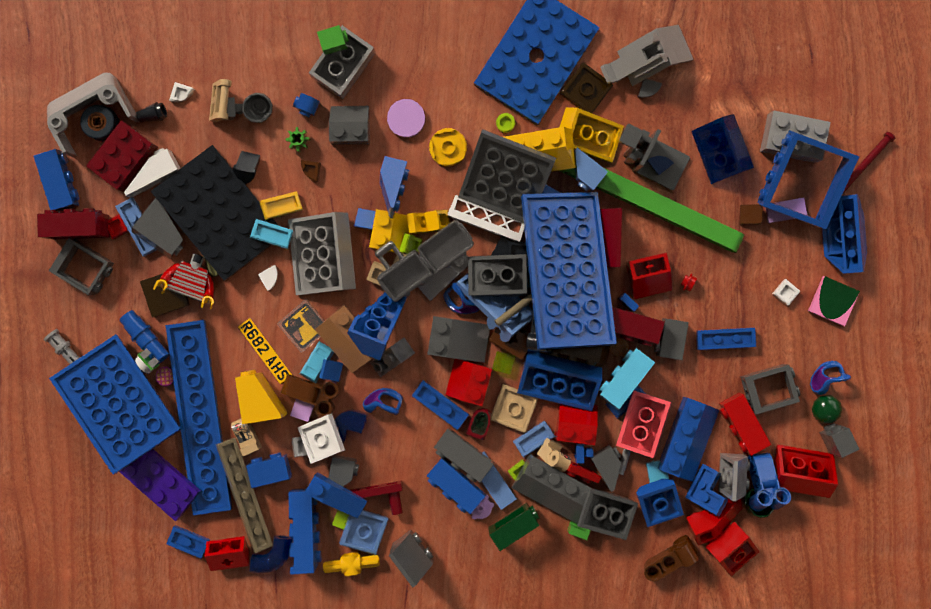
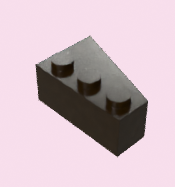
[548,346,611,366]

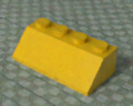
[504,127,576,172]

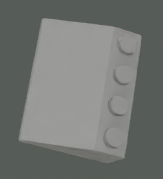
[288,212,356,295]

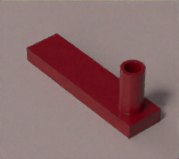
[350,480,403,515]

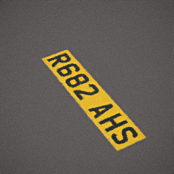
[238,318,292,384]

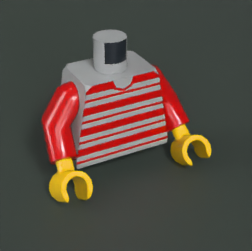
[153,254,215,309]

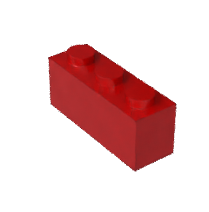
[719,393,771,456]

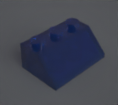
[691,114,754,184]

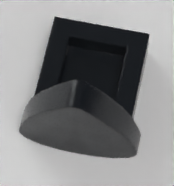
[233,151,260,185]

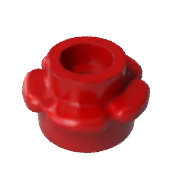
[681,273,697,292]

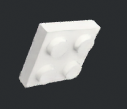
[298,414,345,464]

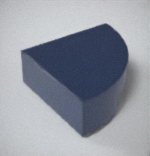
[646,156,674,175]

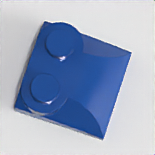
[636,478,684,527]

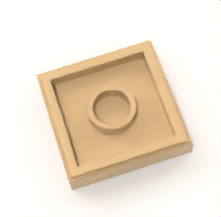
[491,384,538,433]

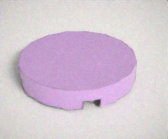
[387,99,425,138]

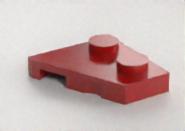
[565,461,602,484]

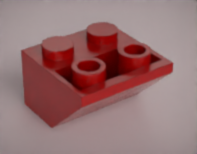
[626,252,672,299]

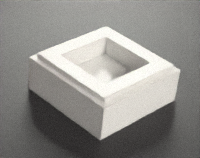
[772,279,800,306]

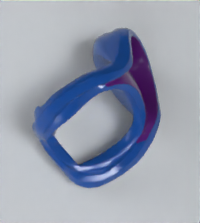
[443,282,480,314]
[810,361,851,395]
[363,388,402,415]

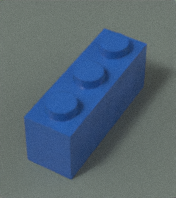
[33,149,80,212]
[427,458,486,514]

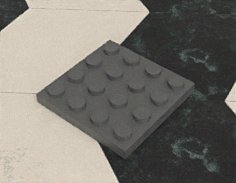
[458,129,556,223]

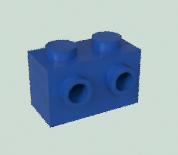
[246,452,292,488]

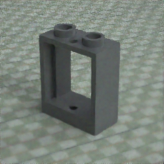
[49,238,114,295]
[740,364,800,415]

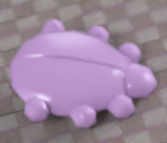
[471,495,494,520]

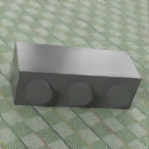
[434,428,495,482]

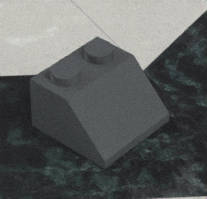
[329,106,370,145]

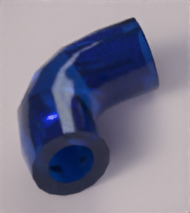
[249,535,293,574]

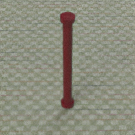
[842,132,896,195]

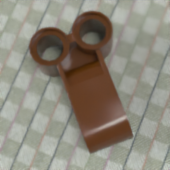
[281,374,341,417]
[644,535,699,582]

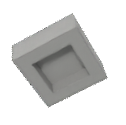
[292,437,308,458]

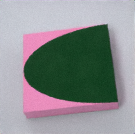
[808,276,860,326]

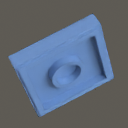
[339,510,388,555]

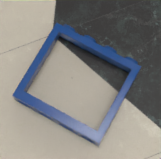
[757,130,859,229]

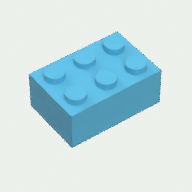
[599,348,655,410]

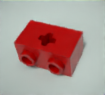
[205,536,250,571]

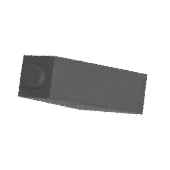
[132,198,183,259]

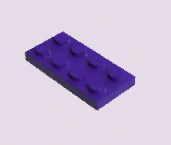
[120,449,201,521]

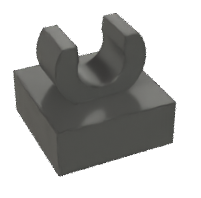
[227,97,243,120]

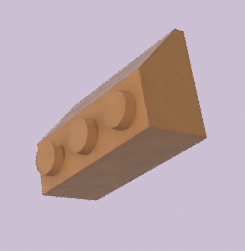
[315,305,372,373]

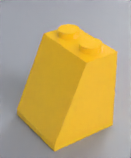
[235,370,287,424]

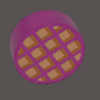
[156,367,174,386]

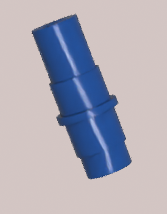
[119,310,169,365]

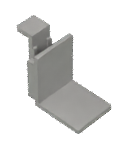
[600,25,693,86]

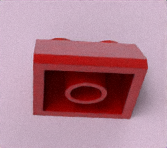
[445,359,492,406]
[555,403,598,445]
[705,522,760,577]

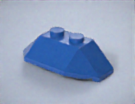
[822,194,867,274]

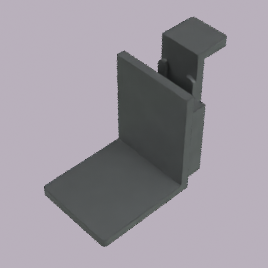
[619,124,690,191]

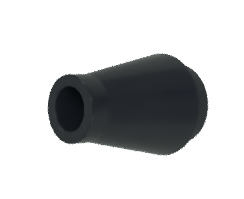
[136,102,167,122]

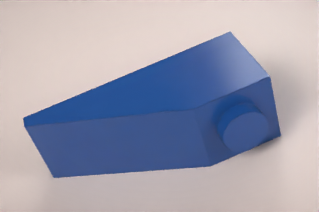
[305,472,367,518]

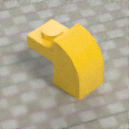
[407,210,449,234]

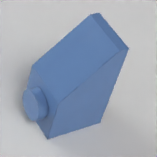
[574,148,608,192]

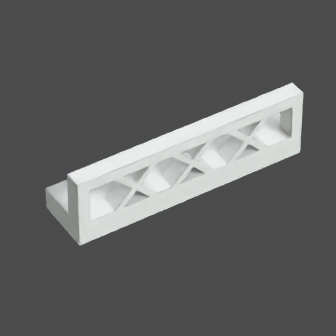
[447,195,524,242]

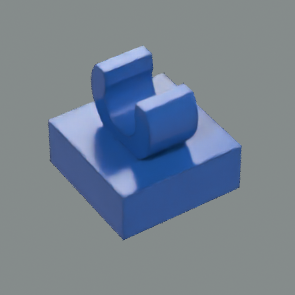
[574,443,593,463]

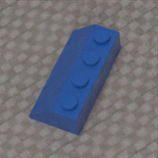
[517,350,602,411]
[658,397,719,482]

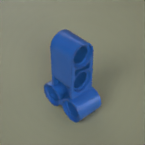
[748,453,791,511]

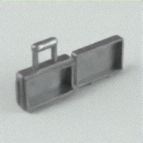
[375,220,474,302]

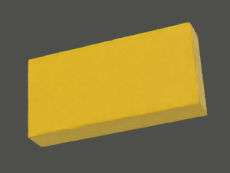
[260,191,303,220]

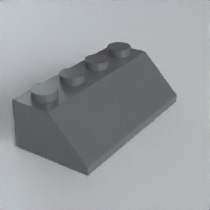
[511,454,593,524]

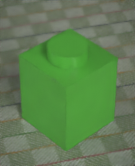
[317,25,349,55]

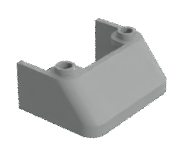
[47,73,138,157]

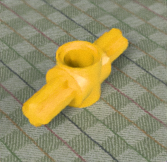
[323,552,380,576]

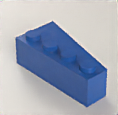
[288,488,322,574]

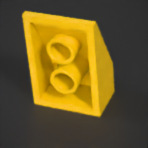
[560,107,624,163]

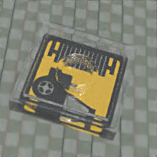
[277,299,325,353]

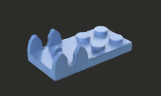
[456,274,533,342]

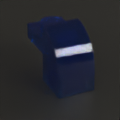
[334,409,368,445]

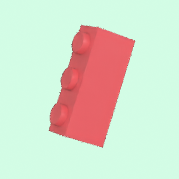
[616,391,672,458]

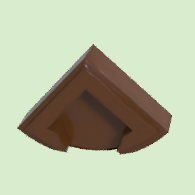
[301,160,321,182]

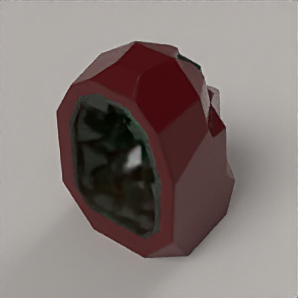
[466,408,492,440]

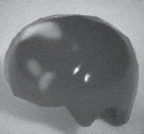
[242,93,273,123]

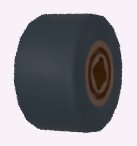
[80,105,120,141]

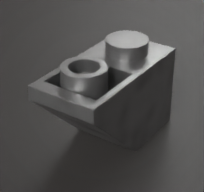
[370,338,415,377]

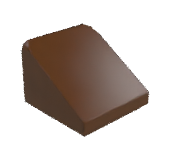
[739,204,763,225]

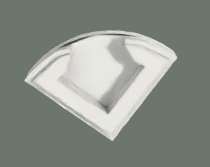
[169,82,195,102]
[258,265,278,291]

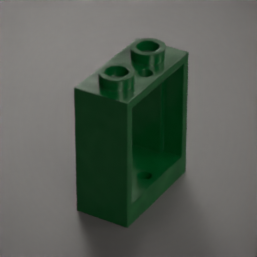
[488,502,540,551]

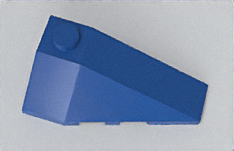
[347,292,407,360]

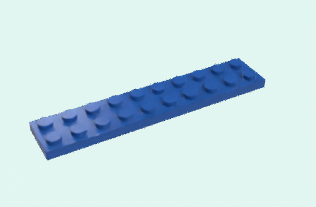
[165,320,233,515]

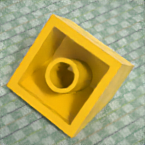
[369,209,412,255]

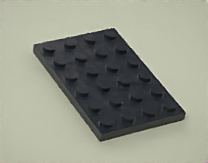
[151,145,279,282]

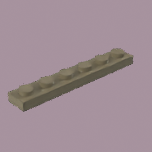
[215,437,273,553]

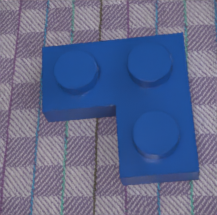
[685,464,729,517]

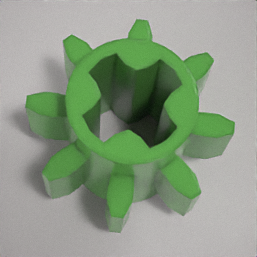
[285,127,311,152]

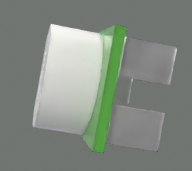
[135,348,159,374]

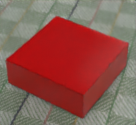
[108,214,129,239]

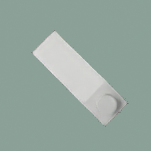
[124,148,181,197]

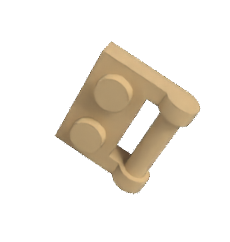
[209,79,232,122]

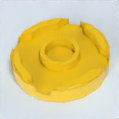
[429,128,467,167]

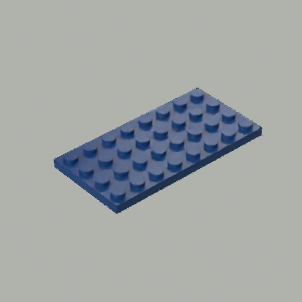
[521,192,617,350]

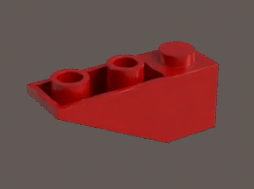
[686,499,743,546]

